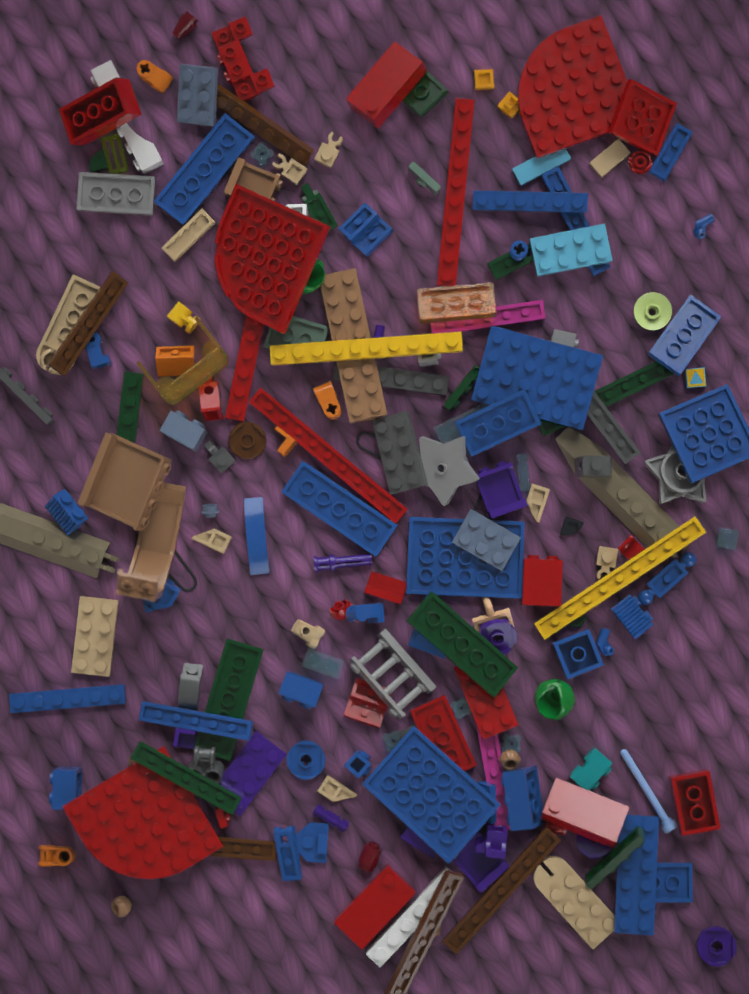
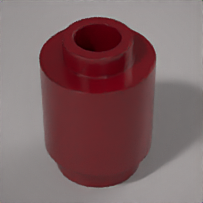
[358,841,382,872]

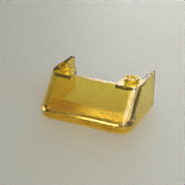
[136,316,229,405]

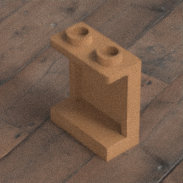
[224,157,283,201]

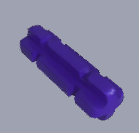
[313,804,349,832]

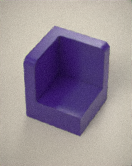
[173,727,197,749]

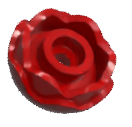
[628,150,652,174]
[329,599,352,620]

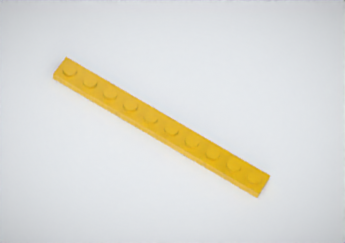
[270,332,463,366]
[534,516,706,640]

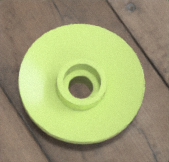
[634,292,672,330]

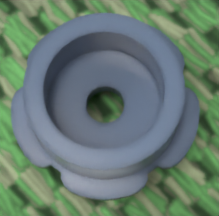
[201,504,220,518]

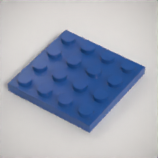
[658,384,749,484]

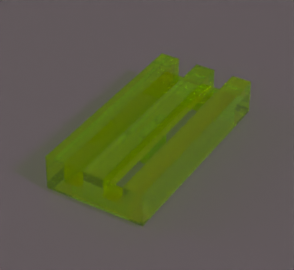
[101,134,129,174]

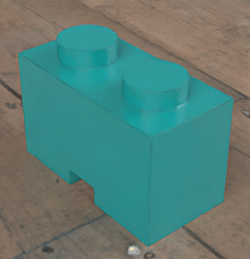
[568,747,613,791]

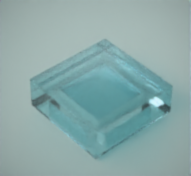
[716,528,739,550]

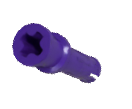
[313,554,372,573]

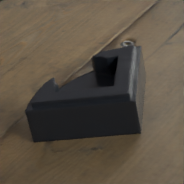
[559,516,584,536]

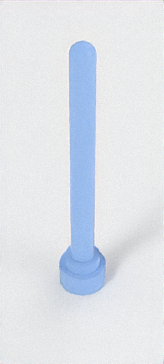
[620,749,678,834]

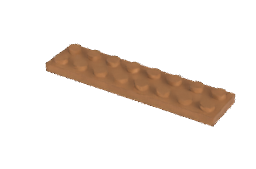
[321,268,387,423]

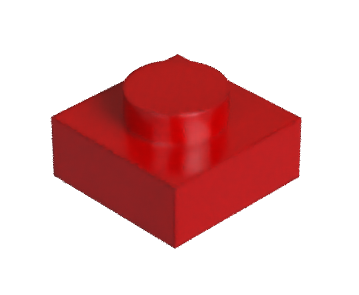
[215,808,231,829]

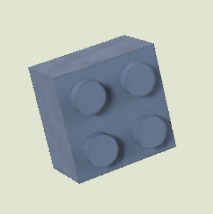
[159,410,208,452]

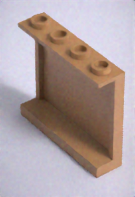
[78,432,172,531]

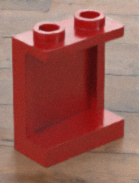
[521,555,563,606]

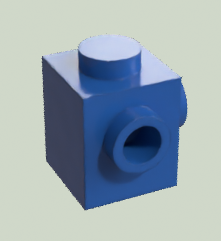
[344,750,372,779]

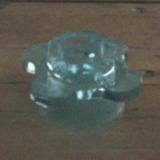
[251,142,273,165]
[450,697,471,719]
[382,730,401,752]
[502,734,522,753]

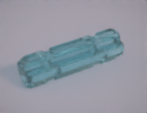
[517,454,530,491]

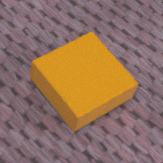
[474,69,494,90]

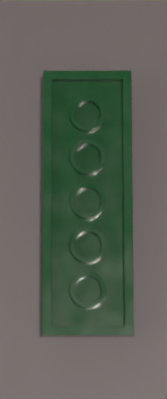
[406,591,518,697]
[193,638,264,761]

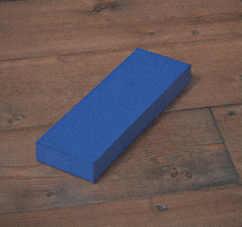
[648,123,693,182]

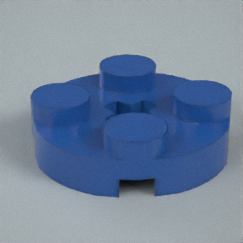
[287,740,325,780]

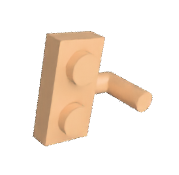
[472,597,514,632]

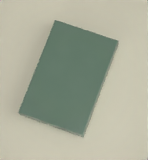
[263,316,329,364]

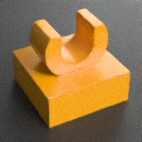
[497,91,519,119]

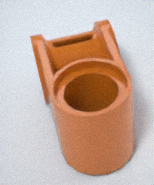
[137,60,174,94]
[313,381,342,420]
[37,845,76,866]

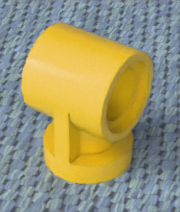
[167,301,201,334]

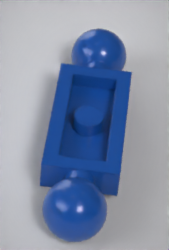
[638,552,697,605]

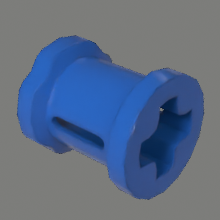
[510,240,528,261]

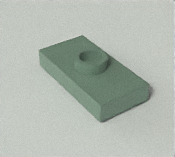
[408,162,441,196]

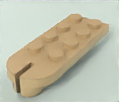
[36,274,100,375]
[533,856,615,949]

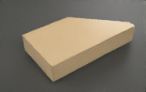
[526,483,550,523]
[192,529,232,554]
[317,775,357,802]

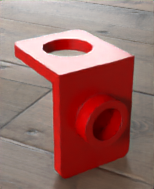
[618,535,645,560]

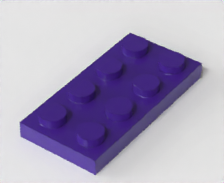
[219,730,287,816]

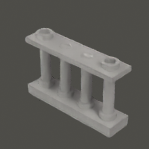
[349,628,436,719]

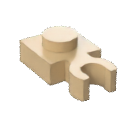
[314,132,343,168]
[272,154,308,185]
[596,546,618,579]

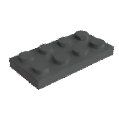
[372,410,428,495]

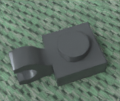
[204,440,235,474]

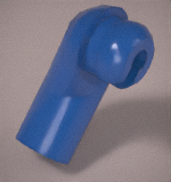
[693,213,715,239]
[596,627,614,656]

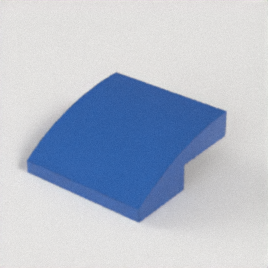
[338,203,394,257]

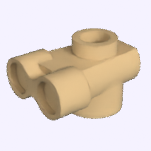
[291,619,325,649]

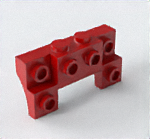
[211,16,275,102]

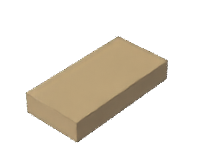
[589,139,631,178]

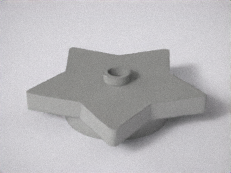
[419,436,480,506]
[644,445,707,504]

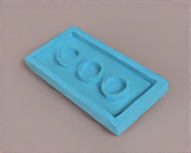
[529,224,613,277]

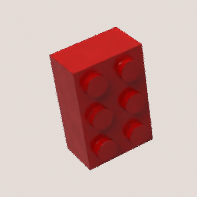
[668,769,721,836]

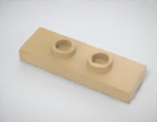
[161,209,216,262]

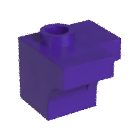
[475,824,507,859]

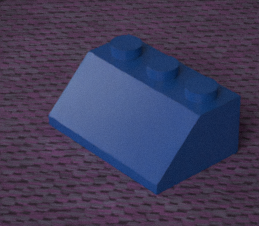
[501,765,545,831]

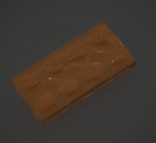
[417,282,496,324]

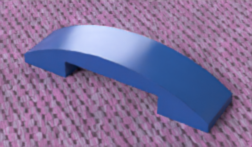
[244,497,270,575]

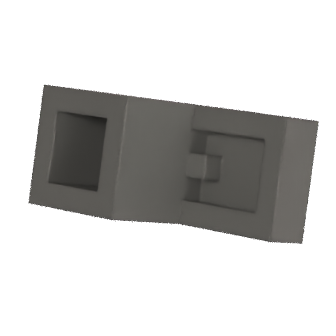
[178,663,203,709]

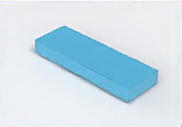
[512,149,571,186]

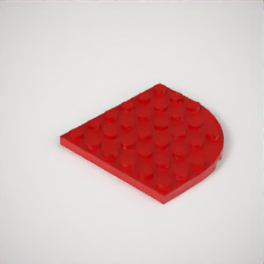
[518,15,627,159]
[214,184,331,334]
[62,746,223,879]

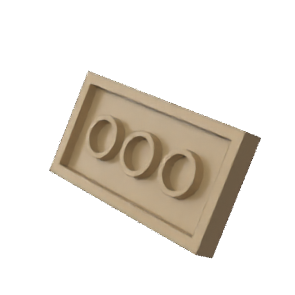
[71,596,119,677]

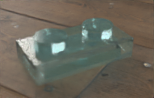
[302,648,344,679]

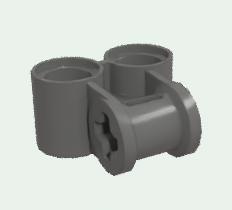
[188,746,225,784]

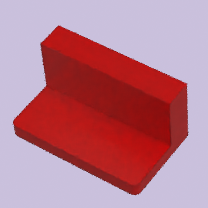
[364,571,407,604]

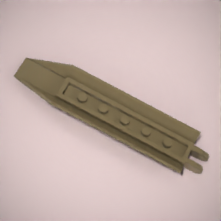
[555,426,687,558]
[0,503,120,578]

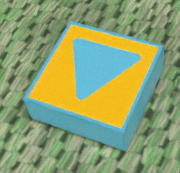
[685,367,706,389]

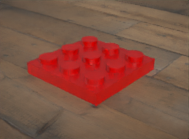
[608,79,677,156]

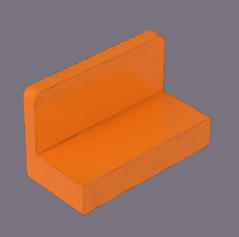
[155,345,196,377]
[275,426,297,458]

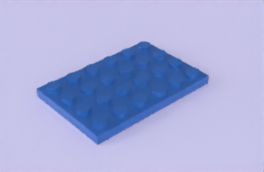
[471,325,604,430]
[406,517,525,599]
[362,726,501,864]

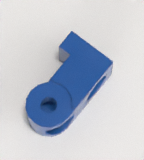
[86,332,112,370]
[346,603,385,623]

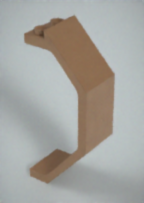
[115,482,186,601]

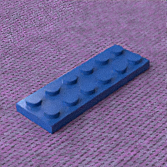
[154,113,255,226]
[281,461,398,557]
[614,815,659,936]

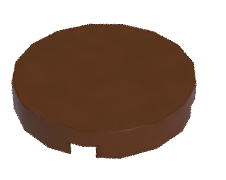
[229,422,267,460]

